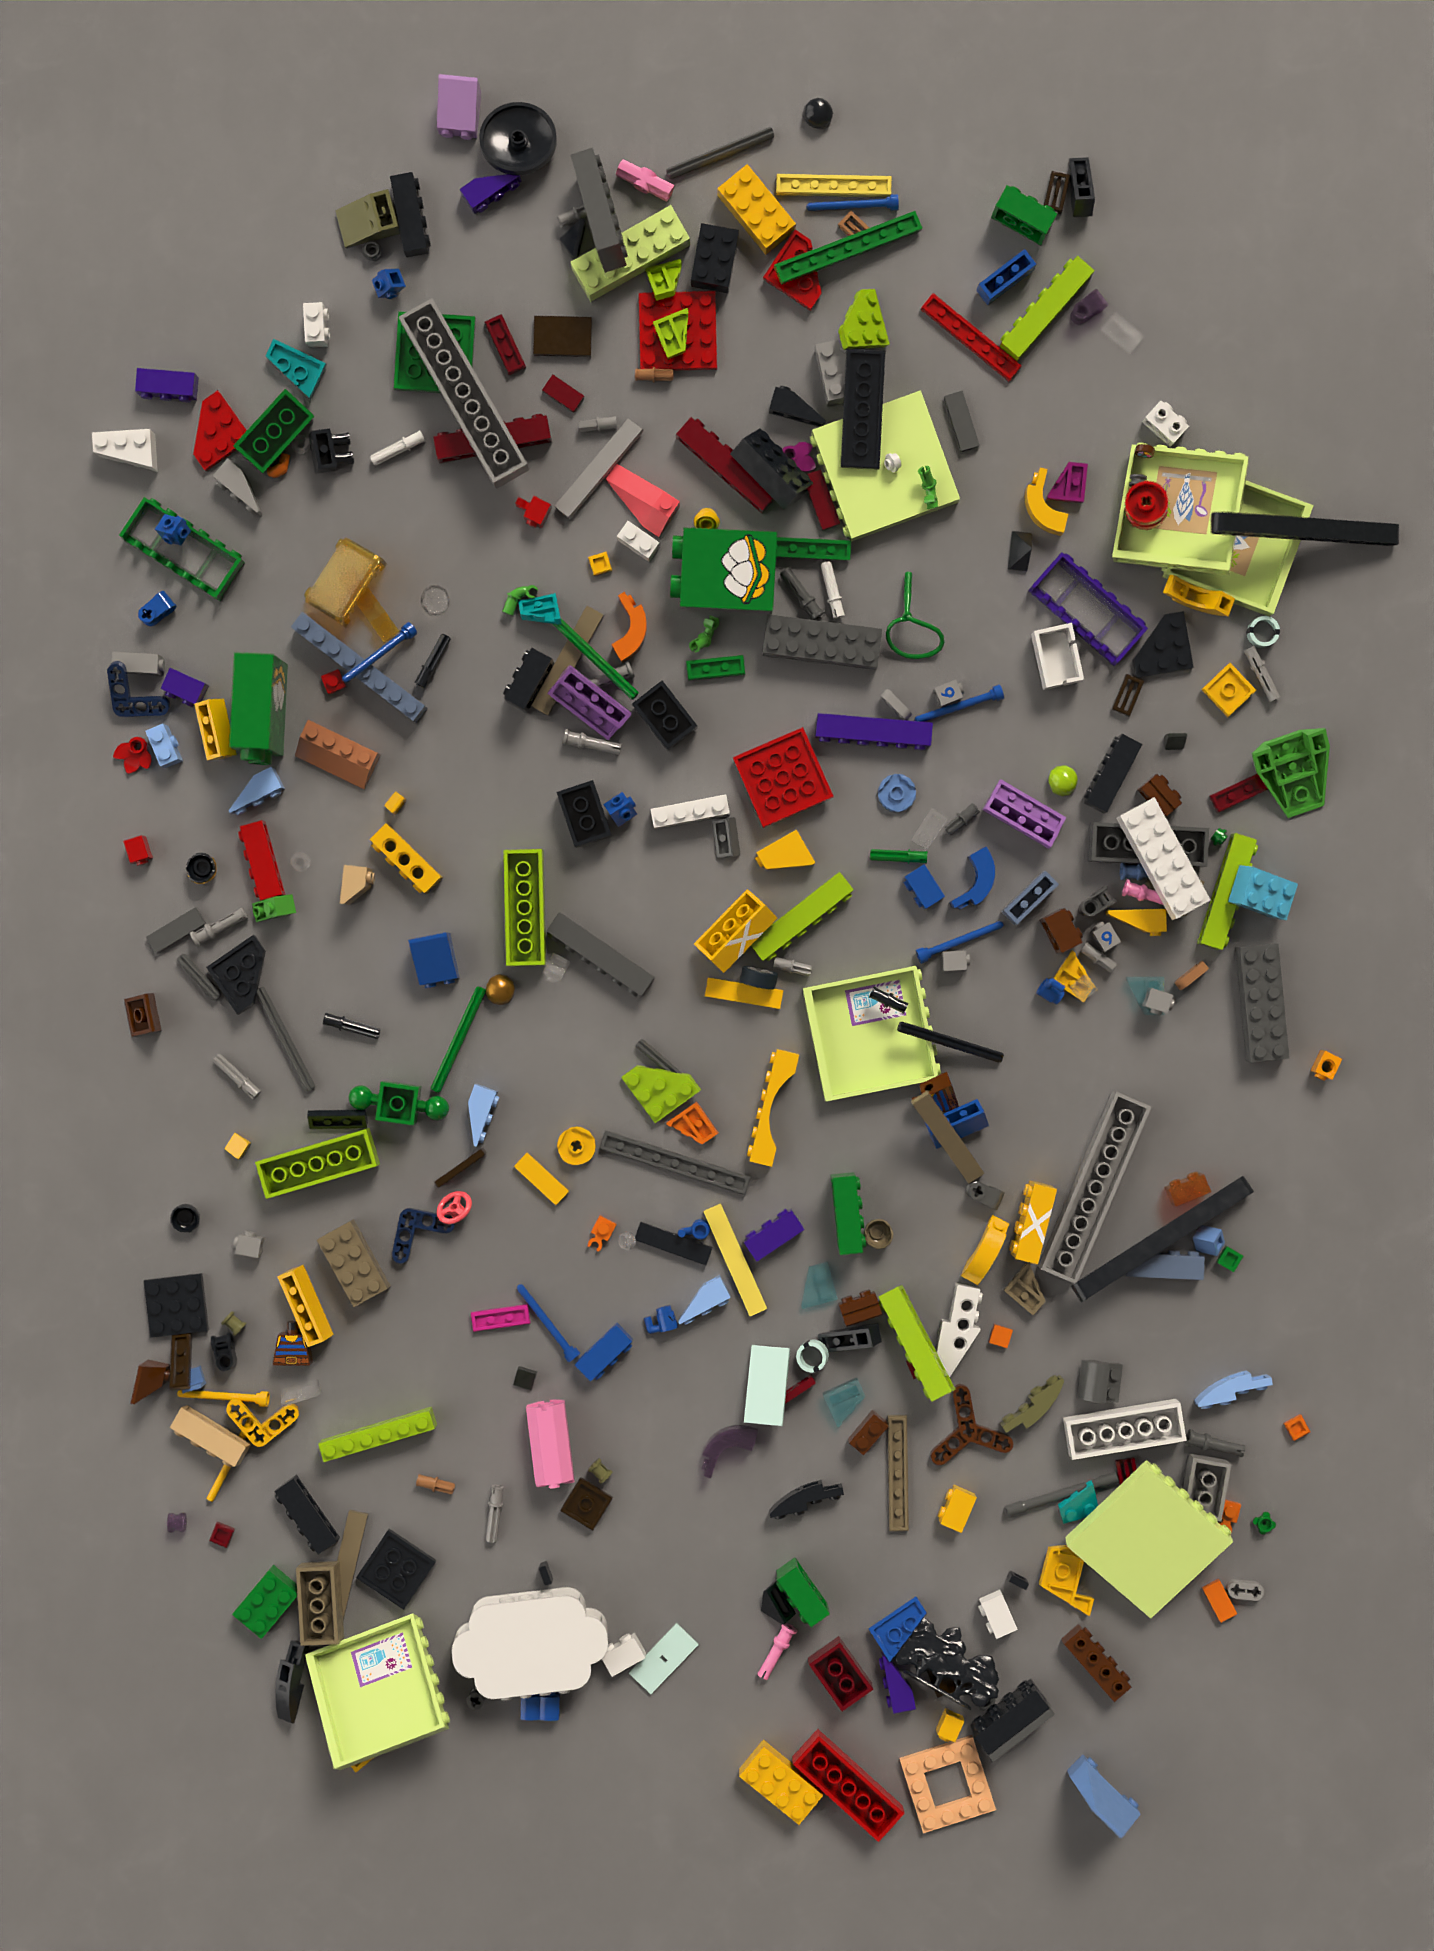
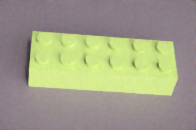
[570,205,690,302]

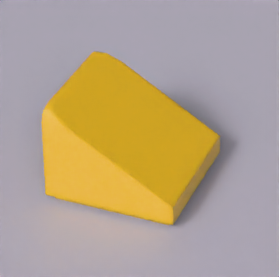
[385,791,407,814]
[225,1133,251,1160]

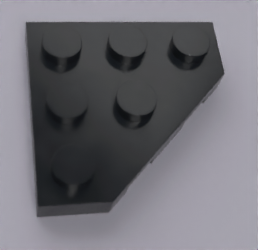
[1133,611,1194,678]
[206,934,266,1015]

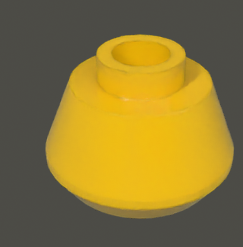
[694,508,720,529]

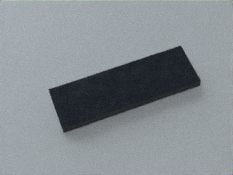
[840,349,885,470]

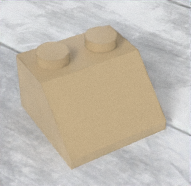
[340,865,375,905]

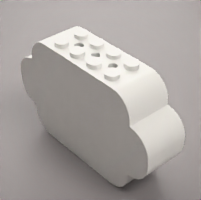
[452,1587,608,1701]

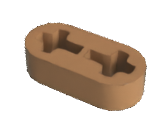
[1174,961,1209,990]

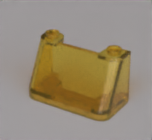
[304,537,387,628]

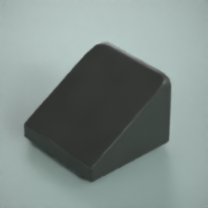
[1164,733,1187,750]
[513,1366,537,1390]

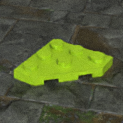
[838,289,890,350]
[621,1065,701,1123]

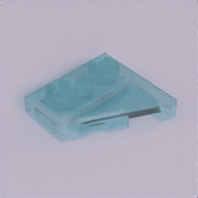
[1126,977,1165,1015]
[801,1262,838,1309]
[822,1377,865,1427]

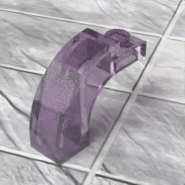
[701,1425,758,1478]

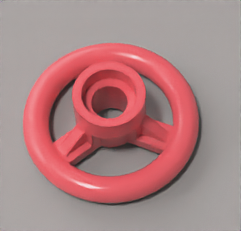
[437,1191,472,1224]

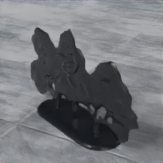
[895,1618,999,1710]

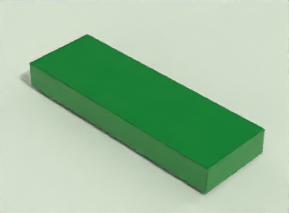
[686,655,745,681]

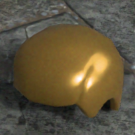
[486,974,515,1005]

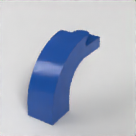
[950,846,995,910]

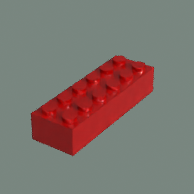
[792,1729,905,1842]

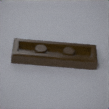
[434,1148,487,1187]
[169,1333,192,1391]

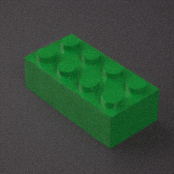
[233,389,314,474]
[831,1172,866,1255]

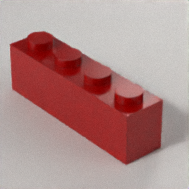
[238,820,286,901]

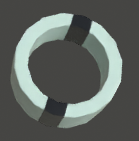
[1246,616,1280,648]
[796,1340,829,1373]

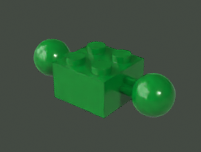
[348,1081,449,1125]

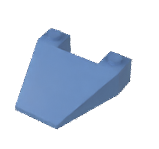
[1067,1754,1141,1838]

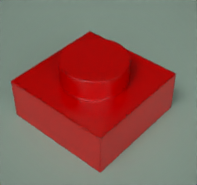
[321,669,346,695]

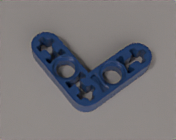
[107,661,170,717]
[392,1208,455,1263]

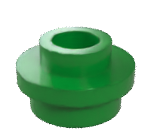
[1210,828,1228,846]

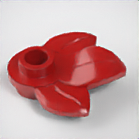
[113,737,152,774]

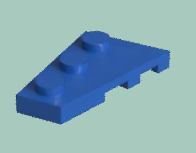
[869,1596,927,1662]

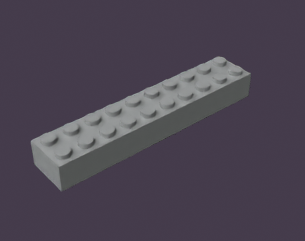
[399,298,529,489]
[1038,1090,1152,1283]

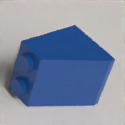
[408,932,459,988]

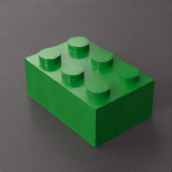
[991,185,1058,246]
[776,1557,830,1627]
[232,1564,298,1639]

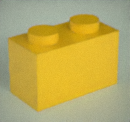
[937,1485,977,1533]

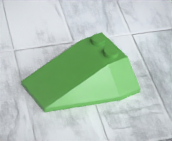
[1251,728,1330,818]

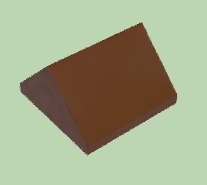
[124,993,162,1037]

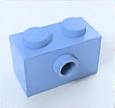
[145,724,183,768]

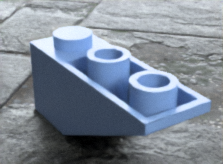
[229,767,285,816]
[468,1084,499,1147]
[678,1275,731,1325]

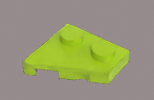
[645,259,682,301]
[653,308,688,359]

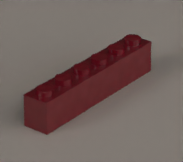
[433,414,552,463]
[676,417,774,514]

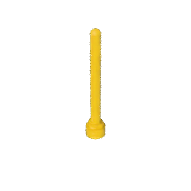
[177,1390,270,1407]

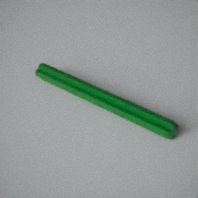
[553,619,639,700]
[431,986,486,1093]

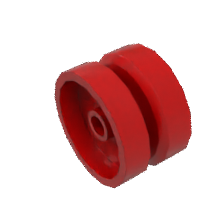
[1125,481,1168,530]

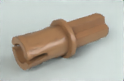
[635,367,674,383]
[416,1474,455,1494]

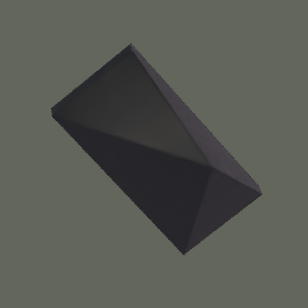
[559,218,586,260]
[1008,531,1032,572]
[761,1581,796,1625]

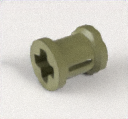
[221,1311,247,1336]
[588,1458,613,1484]

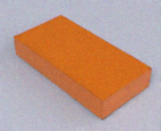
[1202,1579,1237,1623]

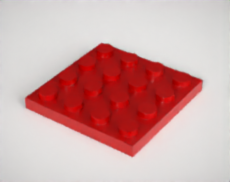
[639,291,717,371]
[733,727,834,828]

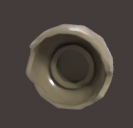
[864,1219,894,1249]

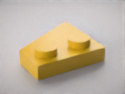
[1053,950,1094,1002]

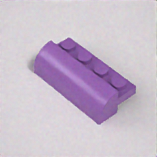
[547,665,631,740]
[983,779,1066,849]

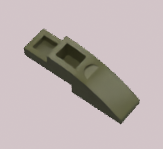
[1000,1375,1064,1433]

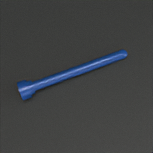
[806,194,899,211]
[342,622,417,683]
[914,684,1005,722]
[915,921,1004,964]
[517,1284,580,1363]

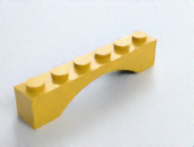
[747,1049,799,1167]

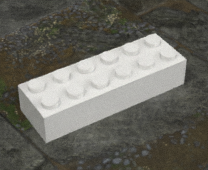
[1116,797,1210,920]
[1063,1399,1187,1460]

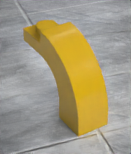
[1025,467,1068,536]
[1163,575,1235,617]
[961,1215,1009,1285]

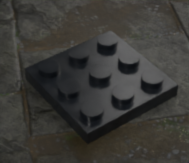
[144,1273,209,1338]
[356,1529,436,1610]

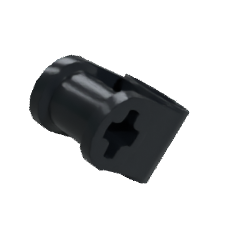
[211,1332,237,1371]

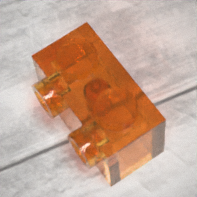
[1164,1171,1211,1207]

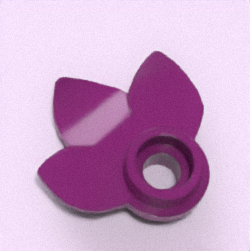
[783,442,816,472]

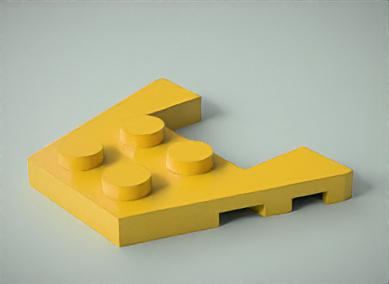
[1039,1545,1094,1616]

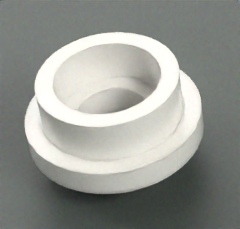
[884,453,901,473]

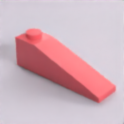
[606,464,680,537]

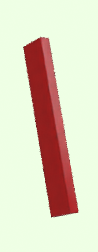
[920,293,1022,382]

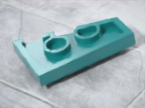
[266,339,327,400]

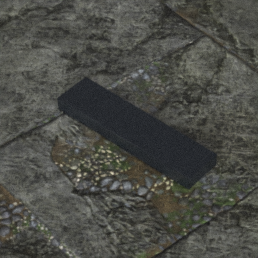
[634,1221,713,1266]

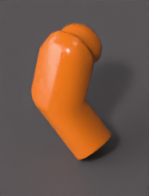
[267,453,290,478]

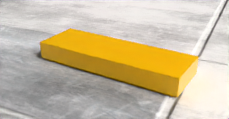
[514,1152,569,1205]

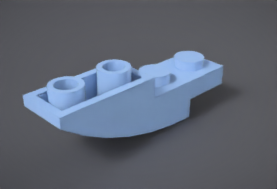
[1194,1370,1273,1409]

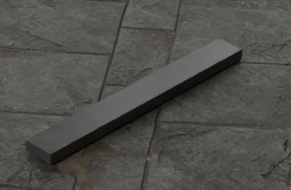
[599,1130,751,1195]

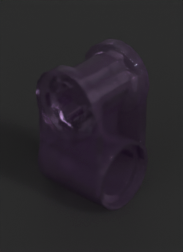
[1070,289,1109,325]

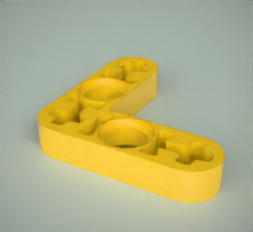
[226,1399,299,1447]

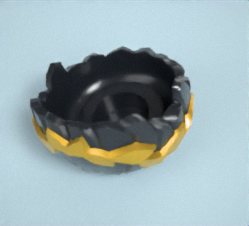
[186,852,217,884]

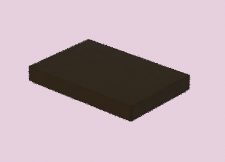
[533,316,592,357]

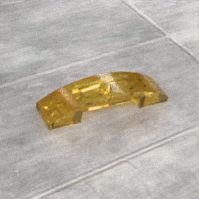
[339,568,400,642]

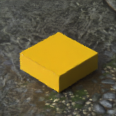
[588,552,612,576]

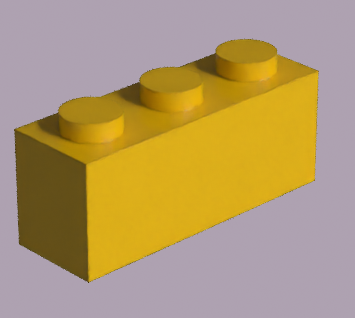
[194,699,237,760]

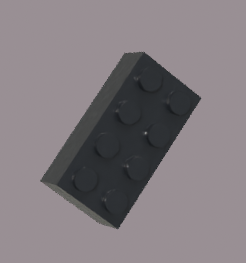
[730,428,813,509]

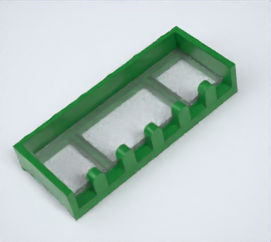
[119,497,245,601]

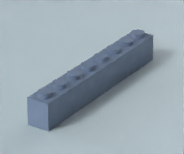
[291,612,427,723]

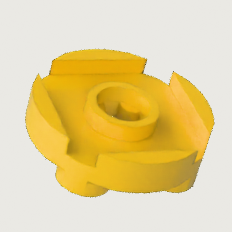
[557,1126,596,1165]

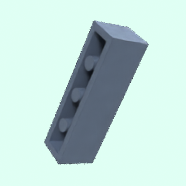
[1125,1250,1205,1280]

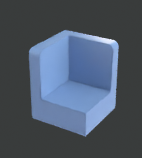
[1193,1225,1225,1256]
[182,1366,206,1393]

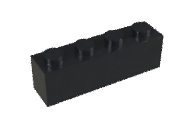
[390,172,431,258]
[1083,734,1143,814]
[274,1474,340,1555]

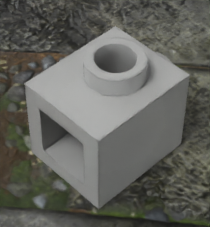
[1142,988,1174,1016]
[233,1231,265,1258]

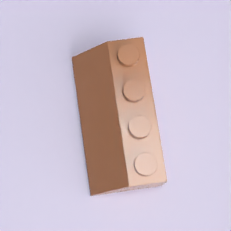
[295,720,381,789]

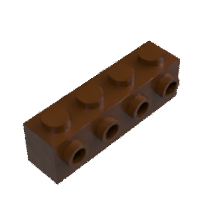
[1061,1624,1132,1702]

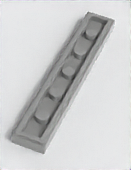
[555,418,644,519]

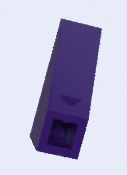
[460,174,522,214]
[879,1651,916,1714]

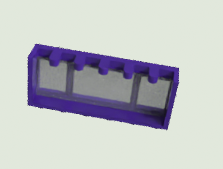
[1028,552,1148,666]

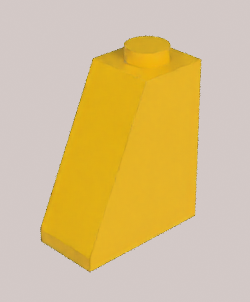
[755,829,815,870]

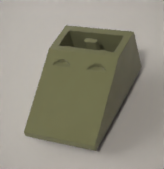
[335,189,400,248]

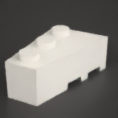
[92,429,158,472]

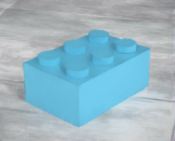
[1228,865,1298,921]

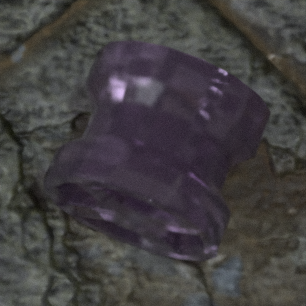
[167,1512,187,1533]

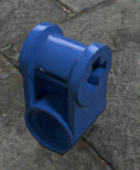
[138,591,177,626]

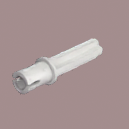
[370,430,425,466]
[821,561,845,619]

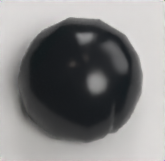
[803,98,833,129]
[170,1204,200,1233]

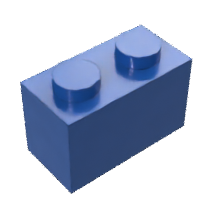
[903,864,945,909]

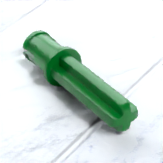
[870,849,928,864]

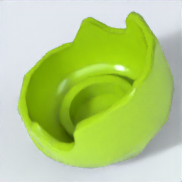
[1048,765,1078,796]

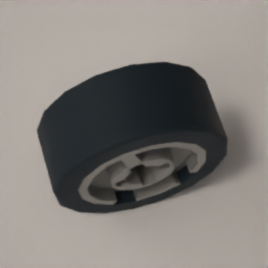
[740,966,778,989]

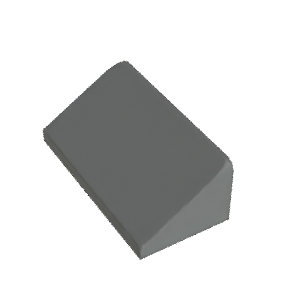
[712,818,740,858]

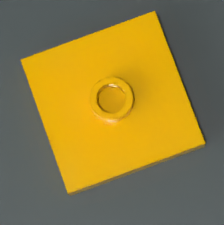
[1201,663,1256,717]

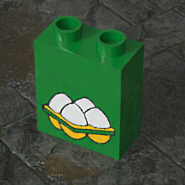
[670,527,777,611]
[229,652,288,765]

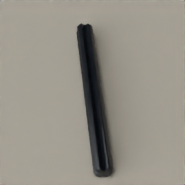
[897,1022,1004,1062]

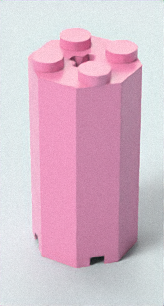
[526,1399,575,1488]

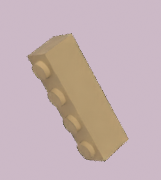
[170,1405,251,1467]

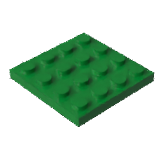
[394,311,476,393]

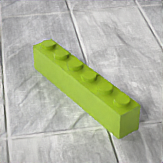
[1000,255,1095,361]
[1197,833,1258,950]
[751,872,854,961]
[879,1285,956,1401]
[318,1407,437,1462]

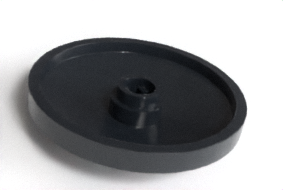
[479,102,557,176]

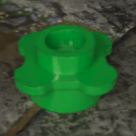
[1253,1512,1276,1535]

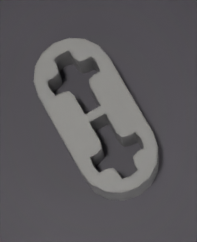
[880,689,912,720]
[1226,1579,1264,1601]

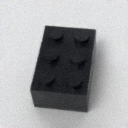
[691,223,739,294]
[503,647,555,713]
[632,681,698,751]
[556,780,612,848]

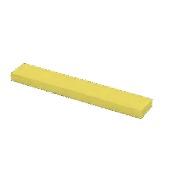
[776,174,892,197]
[703,1203,767,1316]

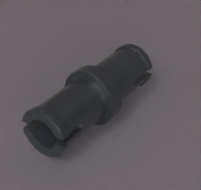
[869,986,909,1014]

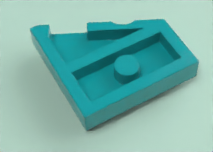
[518,593,562,625]
[1058,1480,1098,1524]

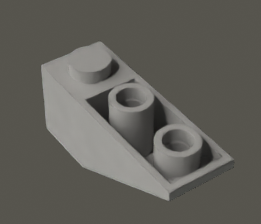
[213,458,263,516]

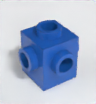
[372,269,406,299]
[155,514,191,546]
[603,792,637,827]

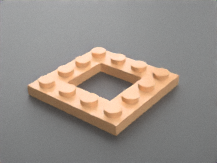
[899,1735,996,1833]

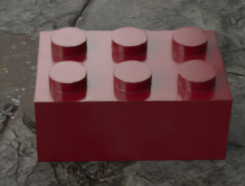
[808,1636,874,1712]

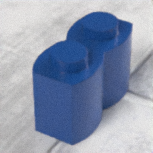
[520,1692,560,1721]

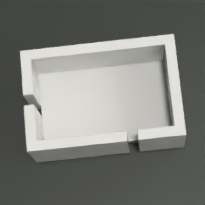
[1031,623,1084,690]

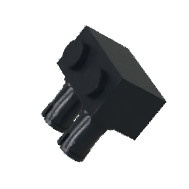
[308,428,354,474]

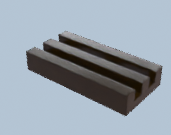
[1044,171,1070,214]
[1111,674,1144,717]

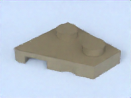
[1003,1262,1045,1315]

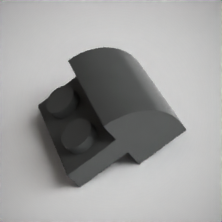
[1077,1360,1123,1403]

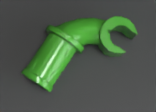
[918,466,938,509]
[502,585,538,616]
[689,615,720,653]

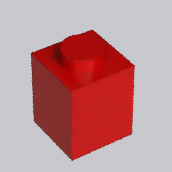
[123,835,153,866]

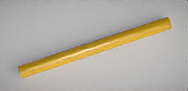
[206,1418,253,1502]

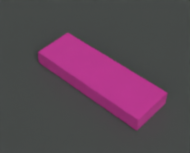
[471,1304,531,1332]

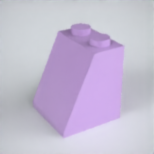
[437,74,481,140]

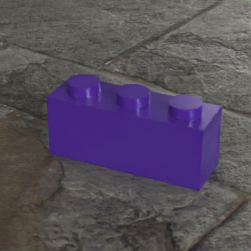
[135,368,199,403]
[744,1209,805,1262]

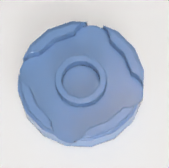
[878,774,916,812]

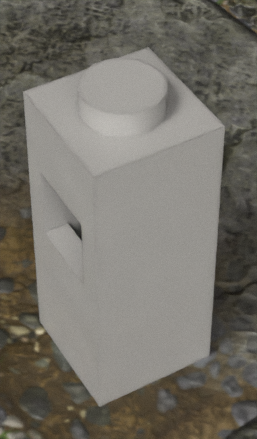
[111,652,165,676]

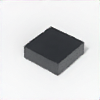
[539,1561,553,1586]
[1007,1571,1029,1590]

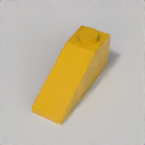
[1105,909,1167,936]

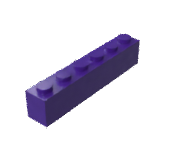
[815,713,933,750]

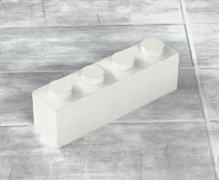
[650,794,730,829]

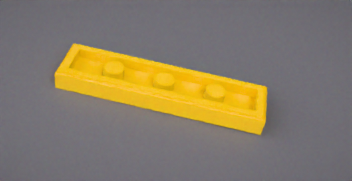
[705,977,783,1009]

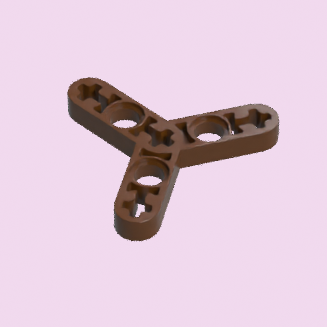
[930,1384,1013,1465]

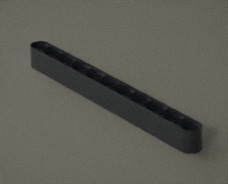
[1211,512,1399,546]
[1071,1176,1254,1303]

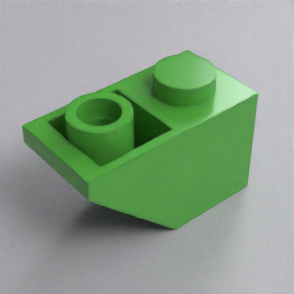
[252,894,296,922]

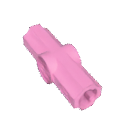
[616,159,674,202]

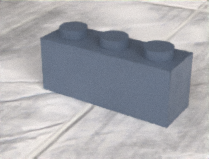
[1001,870,1059,925]

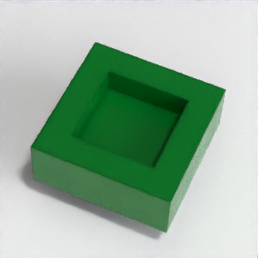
[1216,1245,1243,1272]

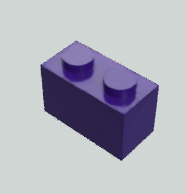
[160,668,209,707]

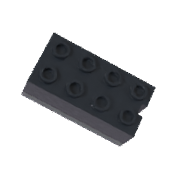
[970,1679,1055,1762]

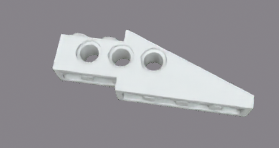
[935,1283,982,1377]

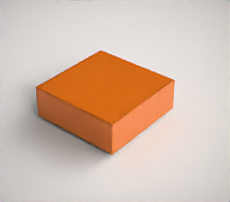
[988,1324,1013,1348]
[1283,1414,1310,1441]

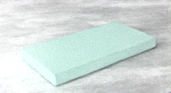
[744,1345,790,1426]

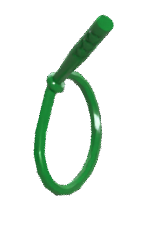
[886,572,945,659]

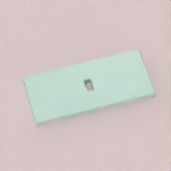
[629,1623,699,1694]

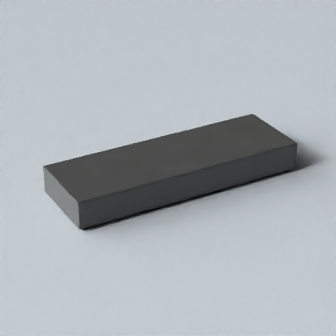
[944,390,980,452]
[146,907,206,953]

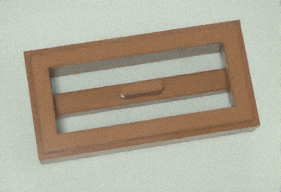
[838,211,869,236]

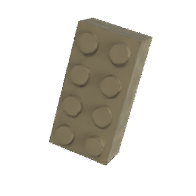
[317,1219,390,1307]
[296,1561,344,1646]

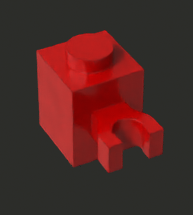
[515,496,552,528]

